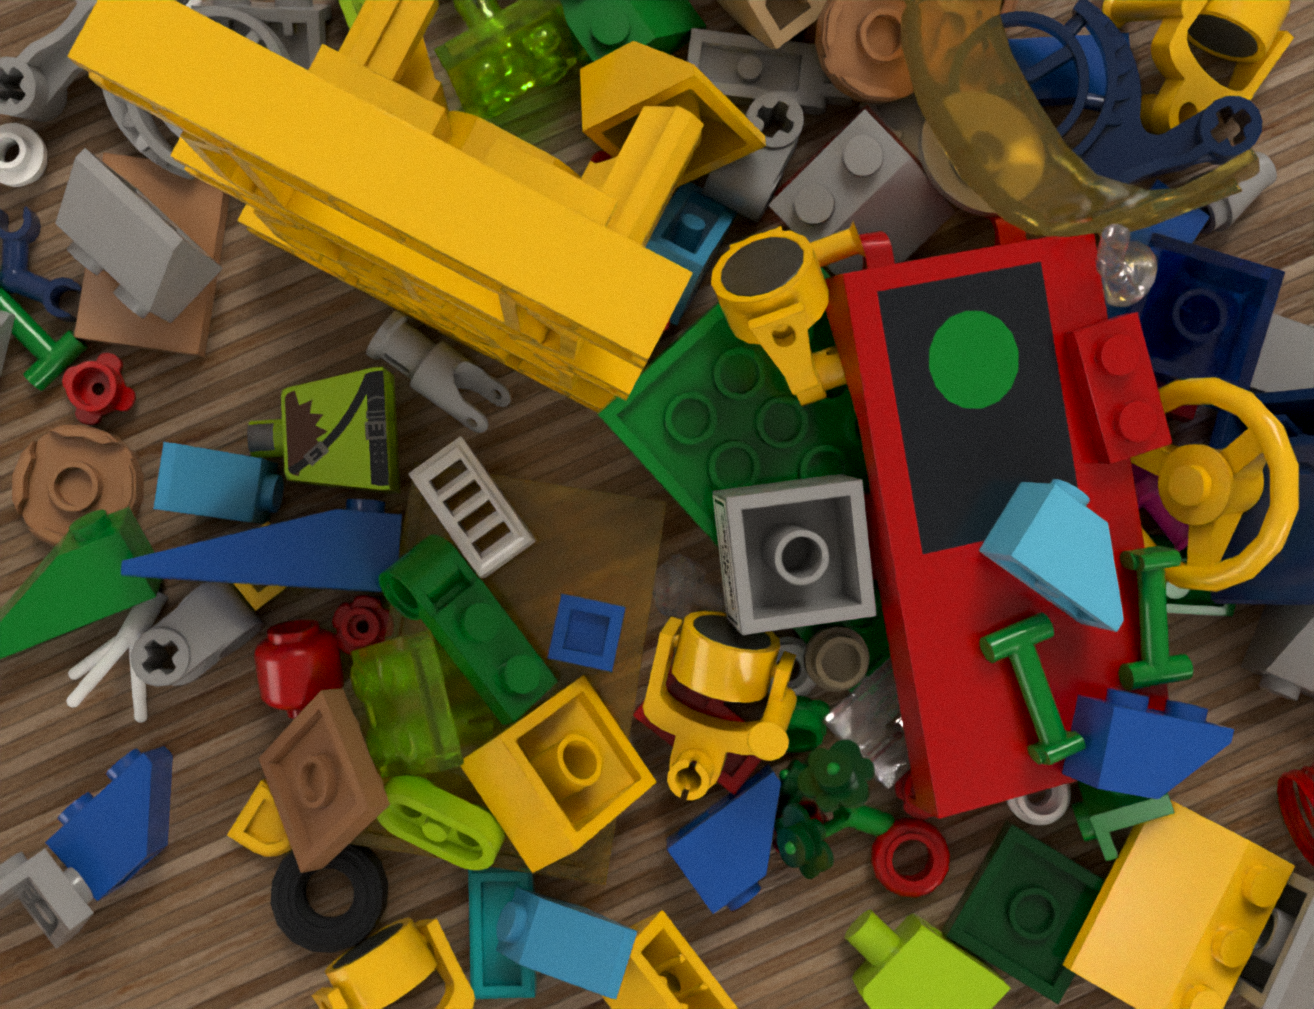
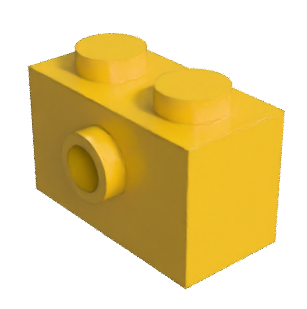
[601,910,738,1009]

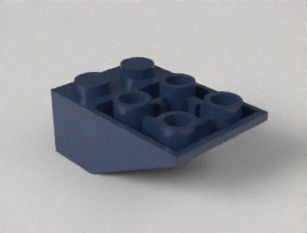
[1209,388,1314,605]

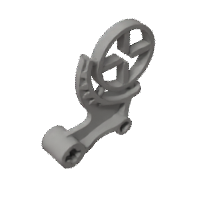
[0,0,291,180]

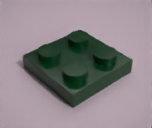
[942,820,1105,1004]

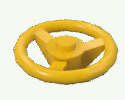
[1130,377,1299,592]

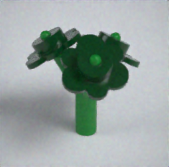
[774,740,895,879]

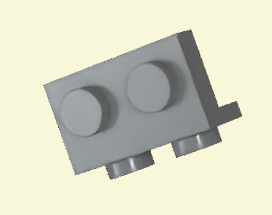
[0,848,94,949]

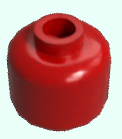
[254,619,344,719]

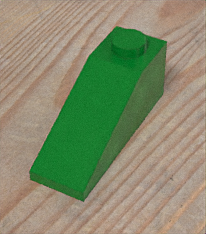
[0,507,162,659]

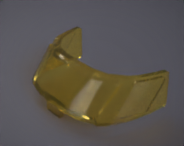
[901,0,1260,239]

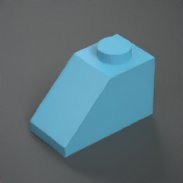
[979,479,1124,632]

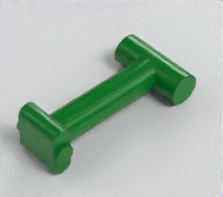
[0,286,88,391]
[1119,546,1193,691]
[980,612,1086,765]

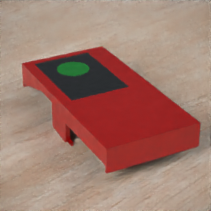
[825,210,1169,819]

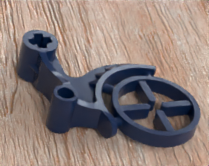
[945,0,1263,224]

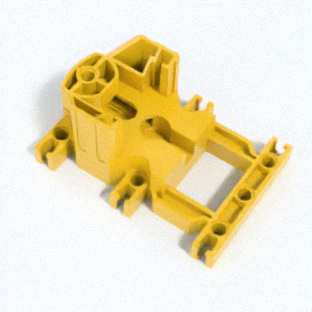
[67,0,704,413]

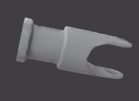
[366,310,511,433]

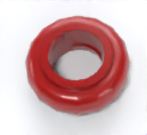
[871,817,950,898]

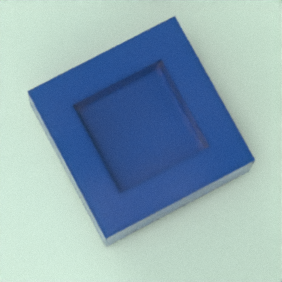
[547,593,626,672]

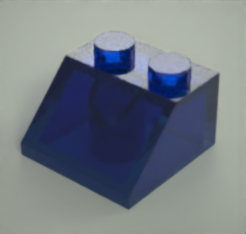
[1126,232,1285,411]

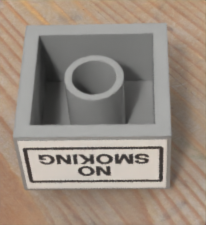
[712,474,876,635]

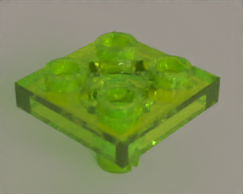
[434,0,577,118]

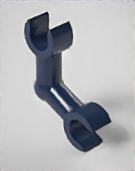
[0,207,82,323]

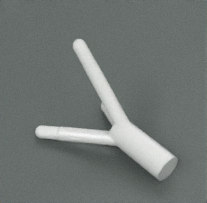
[66,592,168,723]

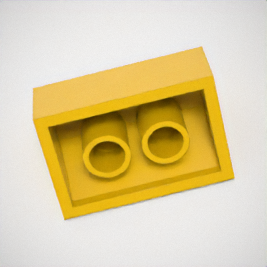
[1062,800,1295,1009]

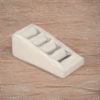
[408,436,537,578]

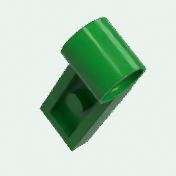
[379,534,558,725]

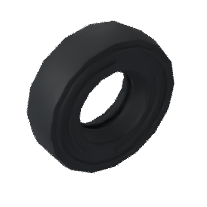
[270,839,388,953]

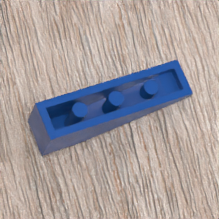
[121,499,402,593]

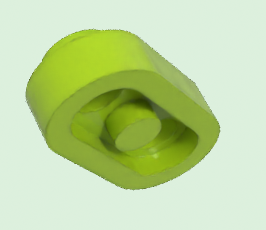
[377,775,505,870]

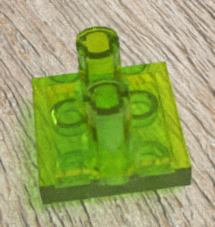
[350,629,493,778]

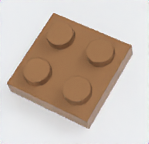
[258,689,390,873]

